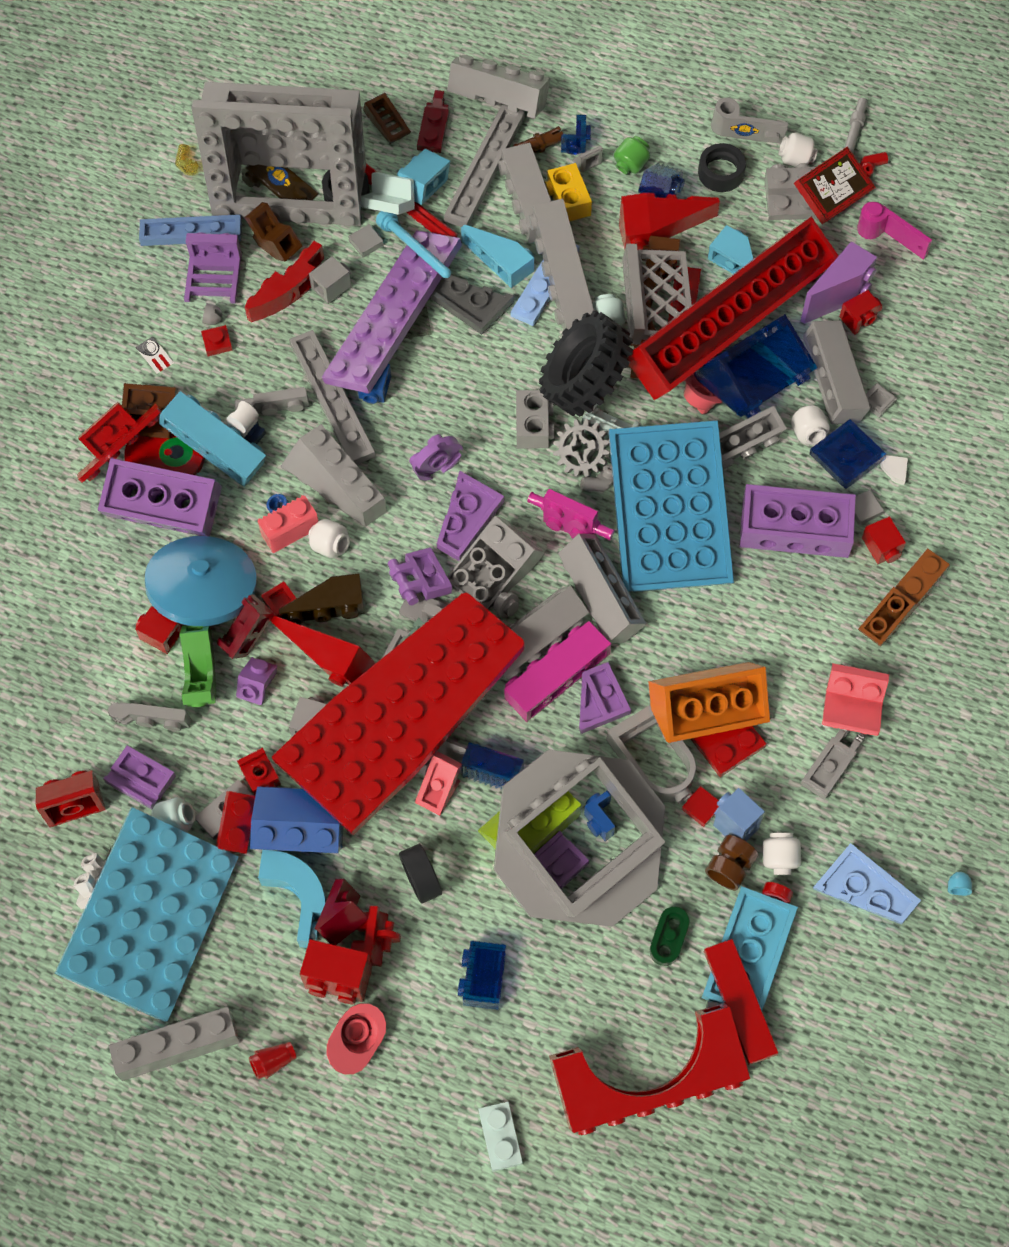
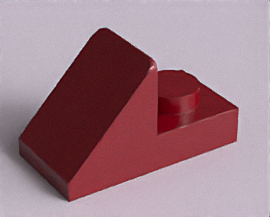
[315,879,368,945]

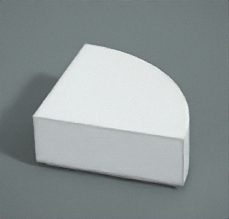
[880,454,908,485]

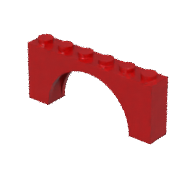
[549,1003,750,1135]

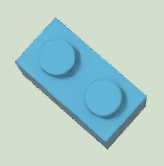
[397,149,450,205]

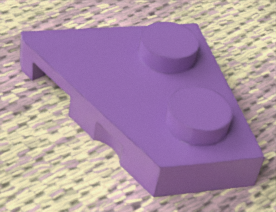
[579,662,631,734]

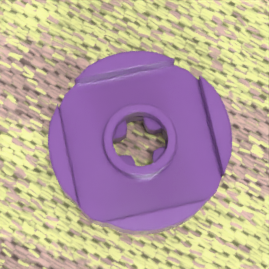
[409,434,463,481]

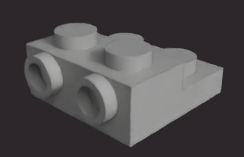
[764,163,818,220]

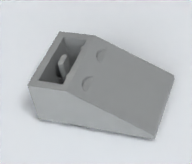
[447,516,545,610]

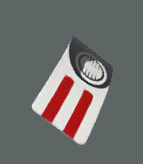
[135,337,174,374]

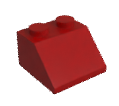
[35,770,106,828]

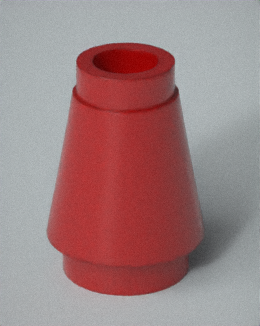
[249,1042,297,1080]

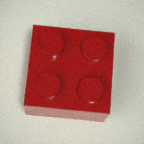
[299,939,373,1005]

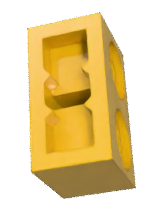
[544,163,592,222]

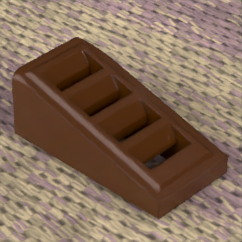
[363,92,411,144]

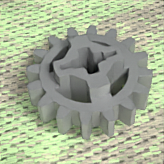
[553,419,611,477]

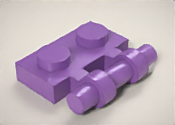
[387,547,452,606]

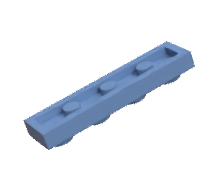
[139,215,242,246]

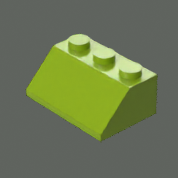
[478,791,582,854]

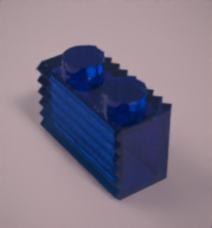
[638,162,685,198]
[461,742,524,791]
[458,940,506,1010]

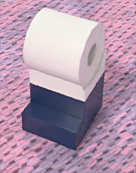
[227,401,266,444]

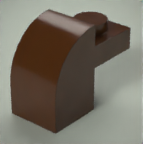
[244,202,303,262]

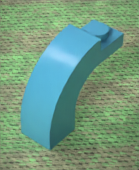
[258,850,326,948]

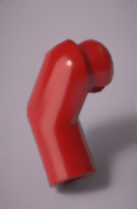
[860,152,888,177]

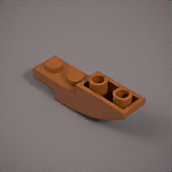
[858,548,950,647]

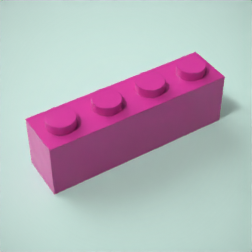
[504,621,611,722]

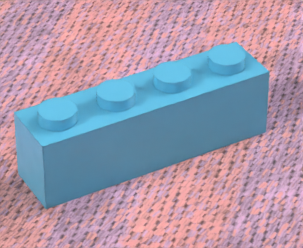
[159,391,266,487]

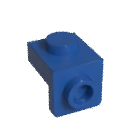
[584,791,615,841]

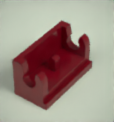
[217,594,275,659]

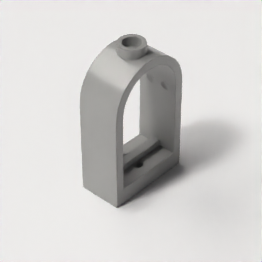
[606,705,696,804]

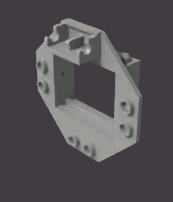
[493,750,665,927]

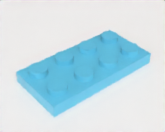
[702,886,798,1011]

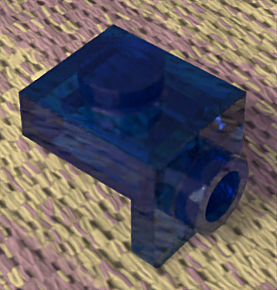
[561,114,591,155]

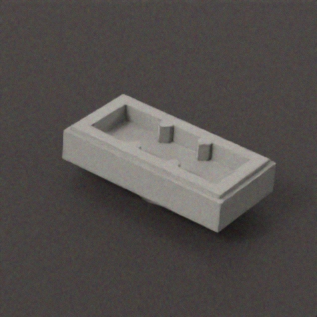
[195,780,252,840]

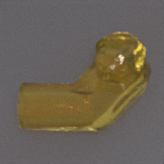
[175,144,199,176]

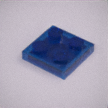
[810,419,886,489]

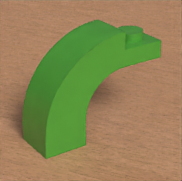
[180,625,216,707]

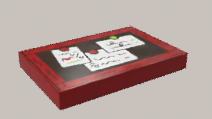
[794,146,876,225]

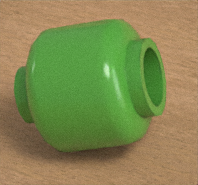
[614,136,650,174]

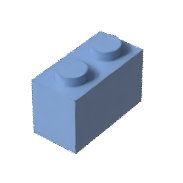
[713,788,765,841]

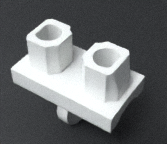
[73,853,107,909]

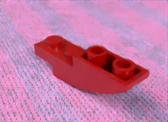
[245,241,324,322]

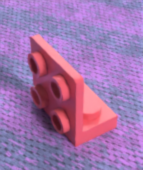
[822,663,889,736]

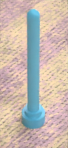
[376,211,451,278]

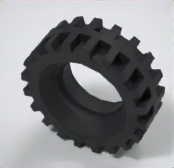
[539,311,633,417]

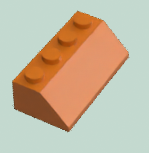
[648,662,770,743]

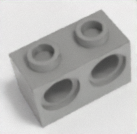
[516,390,554,449]

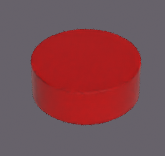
[762,882,793,904]

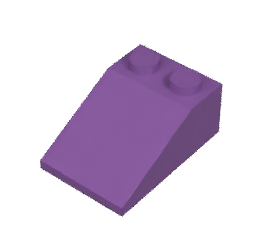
[800,241,877,324]

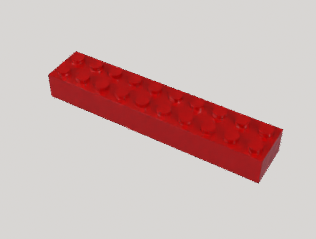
[627,216,839,400]

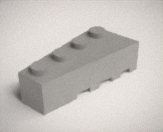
[447,55,550,119]

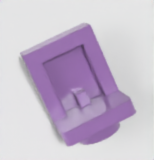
[236,657,277,705]

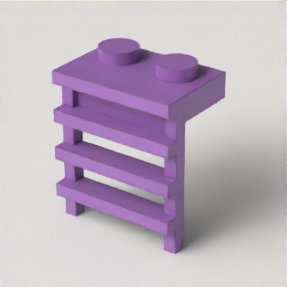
[184,232,242,304]

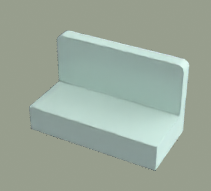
[360,172,414,215]

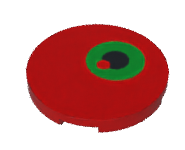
[124,433,205,475]

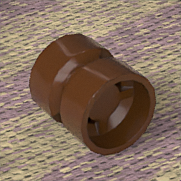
[705,835,759,891]

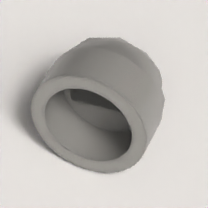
[202,303,222,325]

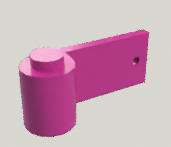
[857,202,932,260]

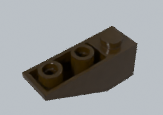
[279,573,364,625]

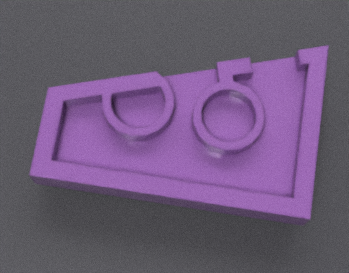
[437,471,504,561]

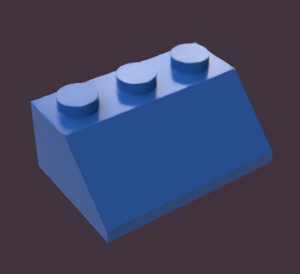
[250,786,343,853]

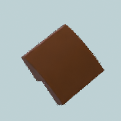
[122,383,178,439]

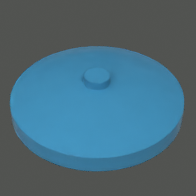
[145,536,256,626]

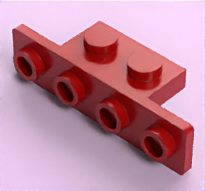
[77,402,161,483]

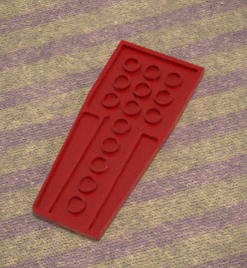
[272,593,525,836]

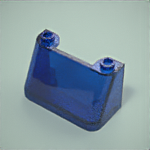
[693,314,818,419]

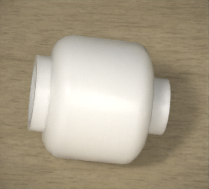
[779,133,818,167]
[791,405,830,445]
[308,519,350,558]
[763,833,801,875]

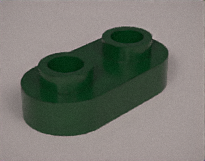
[650,907,690,966]

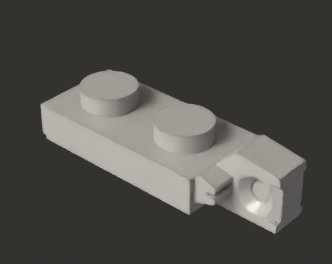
[235,387,309,416]

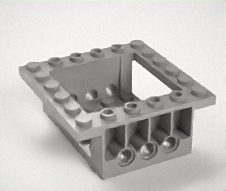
[191,82,366,226]

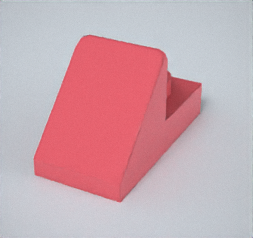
[415,751,462,816]

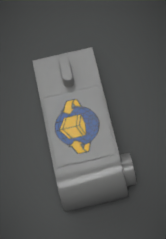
[710,98,788,143]

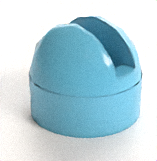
[948,872,972,896]

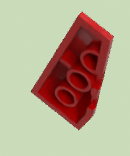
[619,193,720,250]
[270,615,376,687]

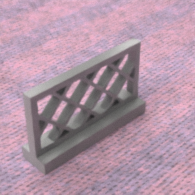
[622,244,692,344]

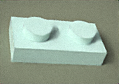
[478,1102,523,1172]

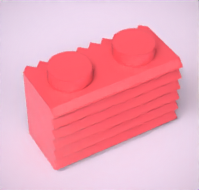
[258,495,318,553]

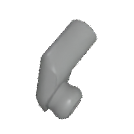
[580,464,613,492]

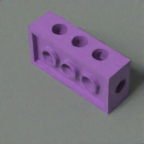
[98,458,222,537]
[739,484,856,558]

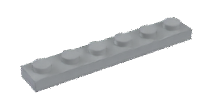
[444,104,525,227]
[289,330,375,465]

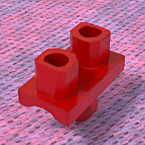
[351,906,401,967]

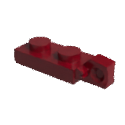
[417,90,449,153]

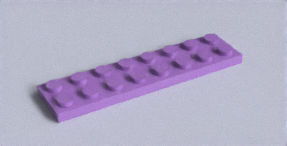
[322,230,462,394]

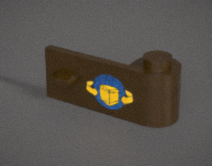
[241,164,319,201]

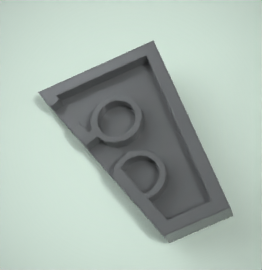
[430,275,514,335]

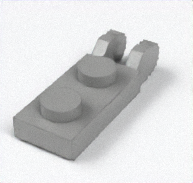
[108,702,191,731]
[800,729,866,800]

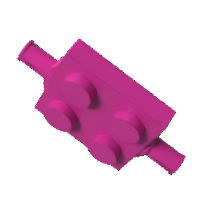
[527,489,615,541]

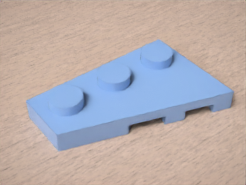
[813,843,921,925]

